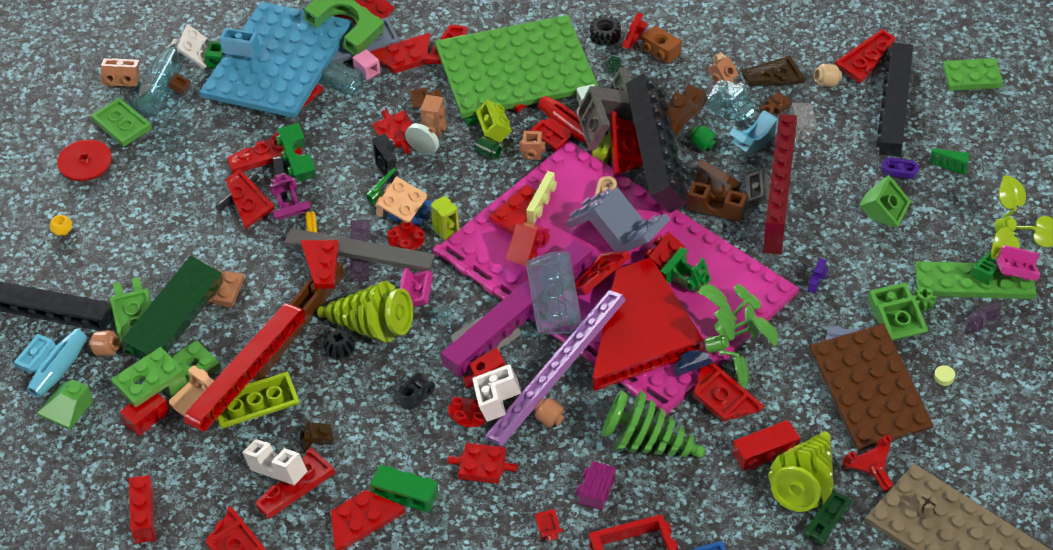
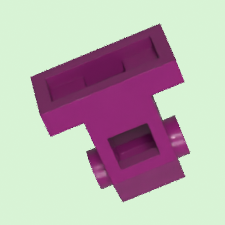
[269,173,311,222]

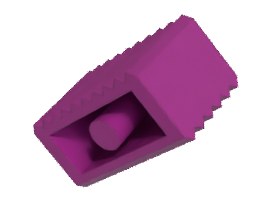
[576,461,616,510]

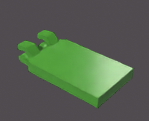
[110,277,151,348]

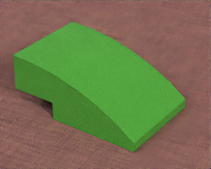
[867,282,928,341]

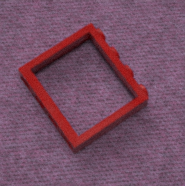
[589,514,678,550]

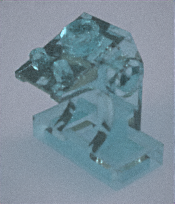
[707,80,755,121]

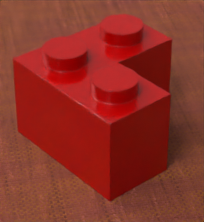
[506,222,550,266]

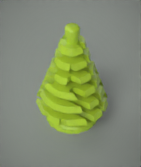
[317,280,413,343]
[768,431,834,512]

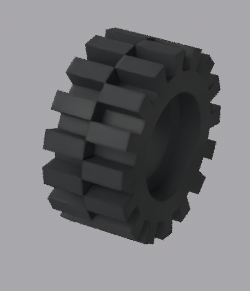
[590,15,621,46]

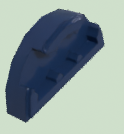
[674,350,713,377]

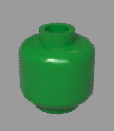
[689,125,717,152]

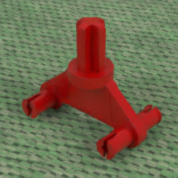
[841,434,893,491]

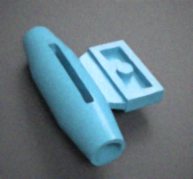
[14,329,87,398]

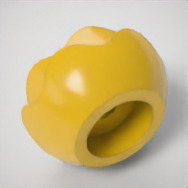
[49,215,72,236]

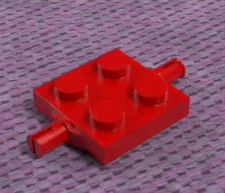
[372,109,413,154]
[447,443,518,484]

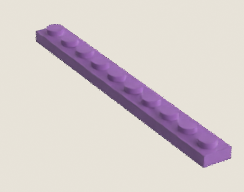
[485,290,626,447]

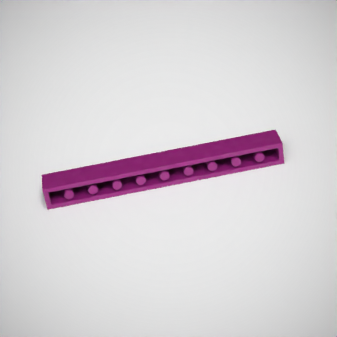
[441,239,592,378]

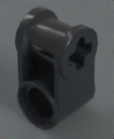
[399,372,435,410]

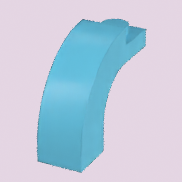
[729,110,778,153]

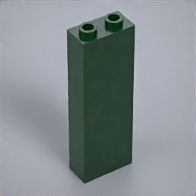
[121,255,223,360]

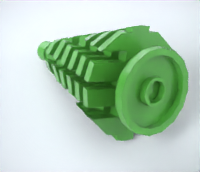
[601,390,705,458]

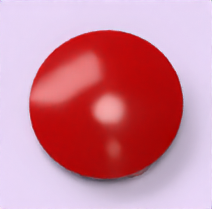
[387,221,425,250]
[448,397,486,427]

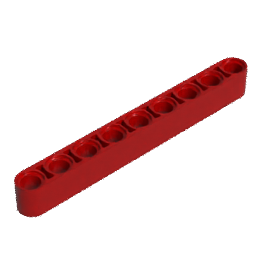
[184,303,306,432]

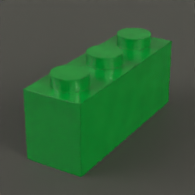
[370,465,439,513]

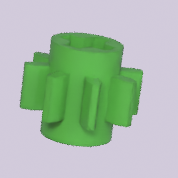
[912,287,937,312]

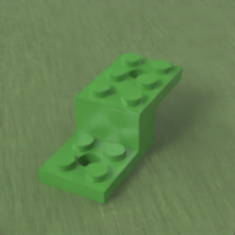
[111,340,221,407]

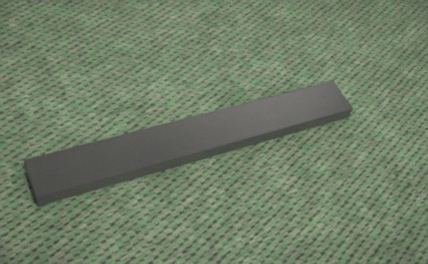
[285,228,435,271]

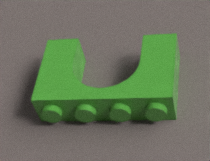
[304,0,384,56]

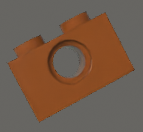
[642,25,682,64]

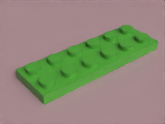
[915,261,1036,299]

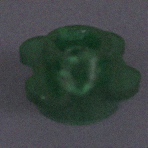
[605,56,624,73]

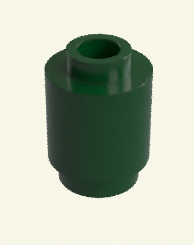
[474,136,502,160]

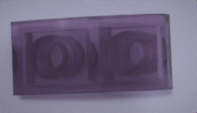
[964,301,1001,334]

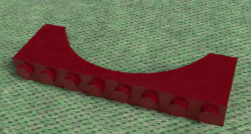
[763,114,797,255]

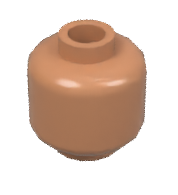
[89,330,120,356]
[534,398,565,428]

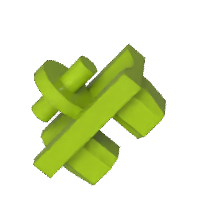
[592,130,612,164]

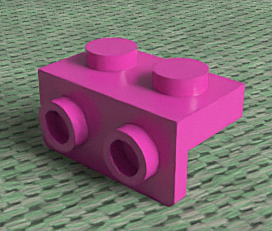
[996,245,1041,281]
[400,268,433,308]

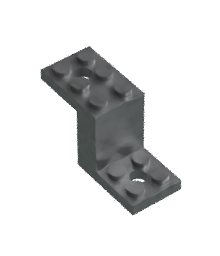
[576,67,633,151]

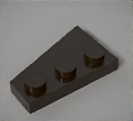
[742,56,805,86]

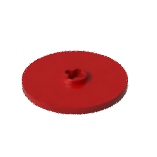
[57,140,112,181]

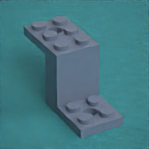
[566,187,671,252]

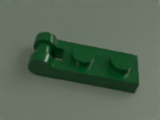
[803,490,852,546]

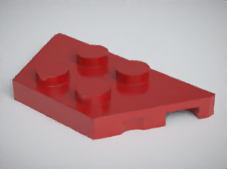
[370,33,431,74]
[609,111,643,176]
[693,363,764,422]
[331,490,405,550]
[205,506,266,550]

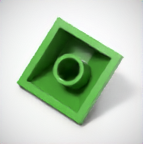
[859,175,911,227]
[37,379,93,430]

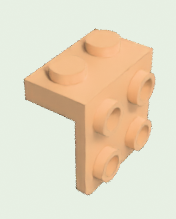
[375,177,427,223]
[169,366,214,416]

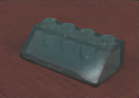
[133,44,182,117]
[526,251,582,335]

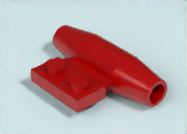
[530,96,587,152]

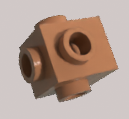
[707,56,739,86]
[519,131,546,160]

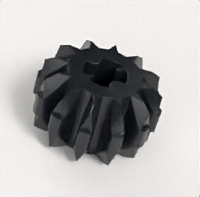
[322,327,356,360]

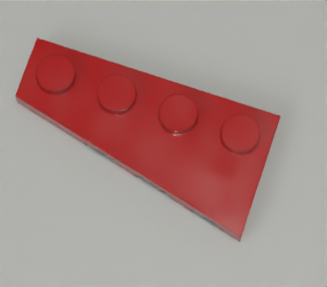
[835,29,896,85]
[227,132,302,174]
[255,447,335,520]

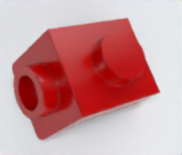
[534,509,563,541]

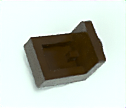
[300,422,334,450]

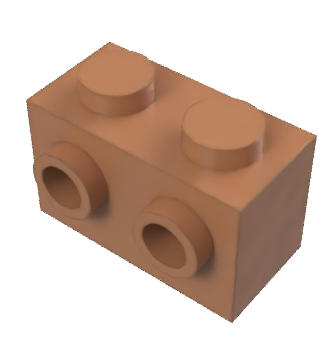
[101,59,140,88]
[420,95,447,138]

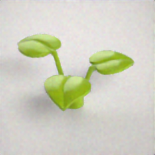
[991,175,1053,259]

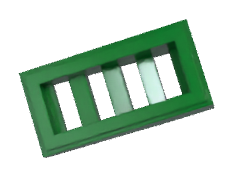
[929,148,969,175]
[971,250,1000,285]

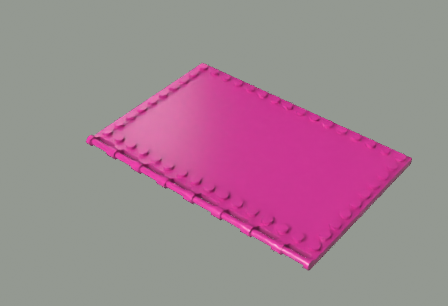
[432,141,799,416]

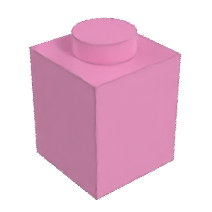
[353,49,381,80]

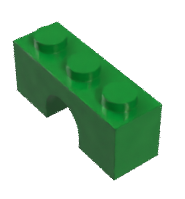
[276,123,316,183]

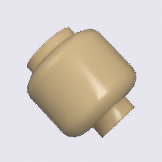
[814,64,842,87]

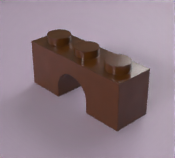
[687,181,747,222]

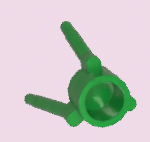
[365,168,396,205]

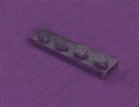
[349,220,370,282]

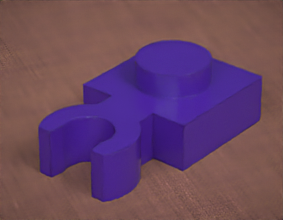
[808,258,829,293]

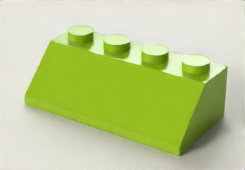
[217,371,300,429]

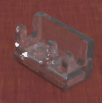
[788,102,818,141]

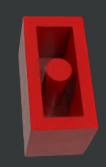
[120,393,169,436]

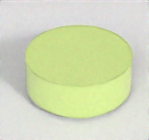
[934,366,955,386]

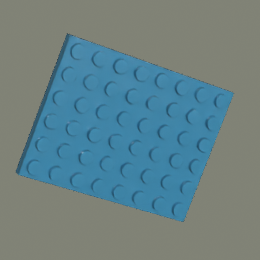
[200,2,354,118]

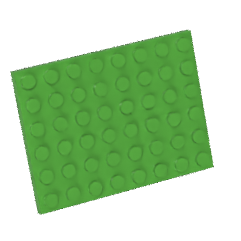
[435,15,598,119]

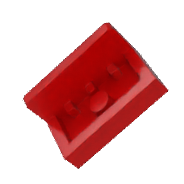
[643,231,685,271]

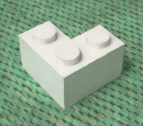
[472,364,521,422]

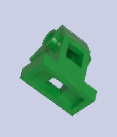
[660,247,712,291]

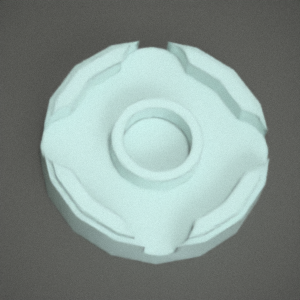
[405,123,439,155]

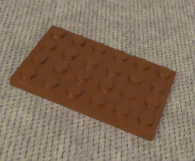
[809,324,934,451]

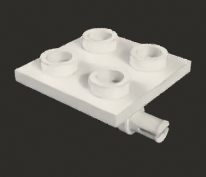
[165,24,211,69]

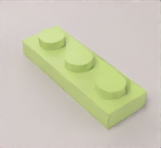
[527,171,557,224]

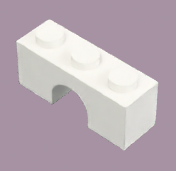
[242,439,308,485]

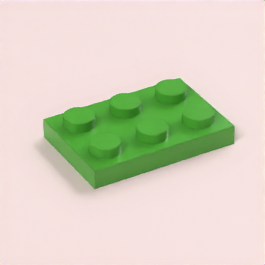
[943,58,1003,91]
[91,98,152,147]

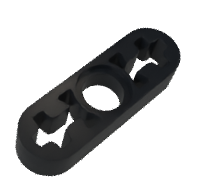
[273,156,288,199]

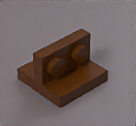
[694,159,742,198]

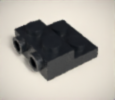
[372,133,399,184]

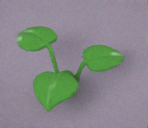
[697,284,778,347]
[705,305,760,389]

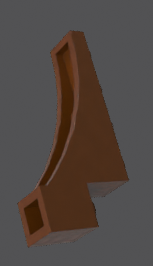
[668,84,708,137]

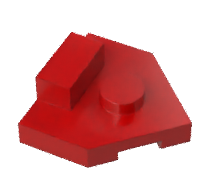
[622,13,648,49]

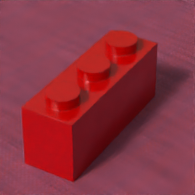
[732,420,800,471]
[129,475,156,544]

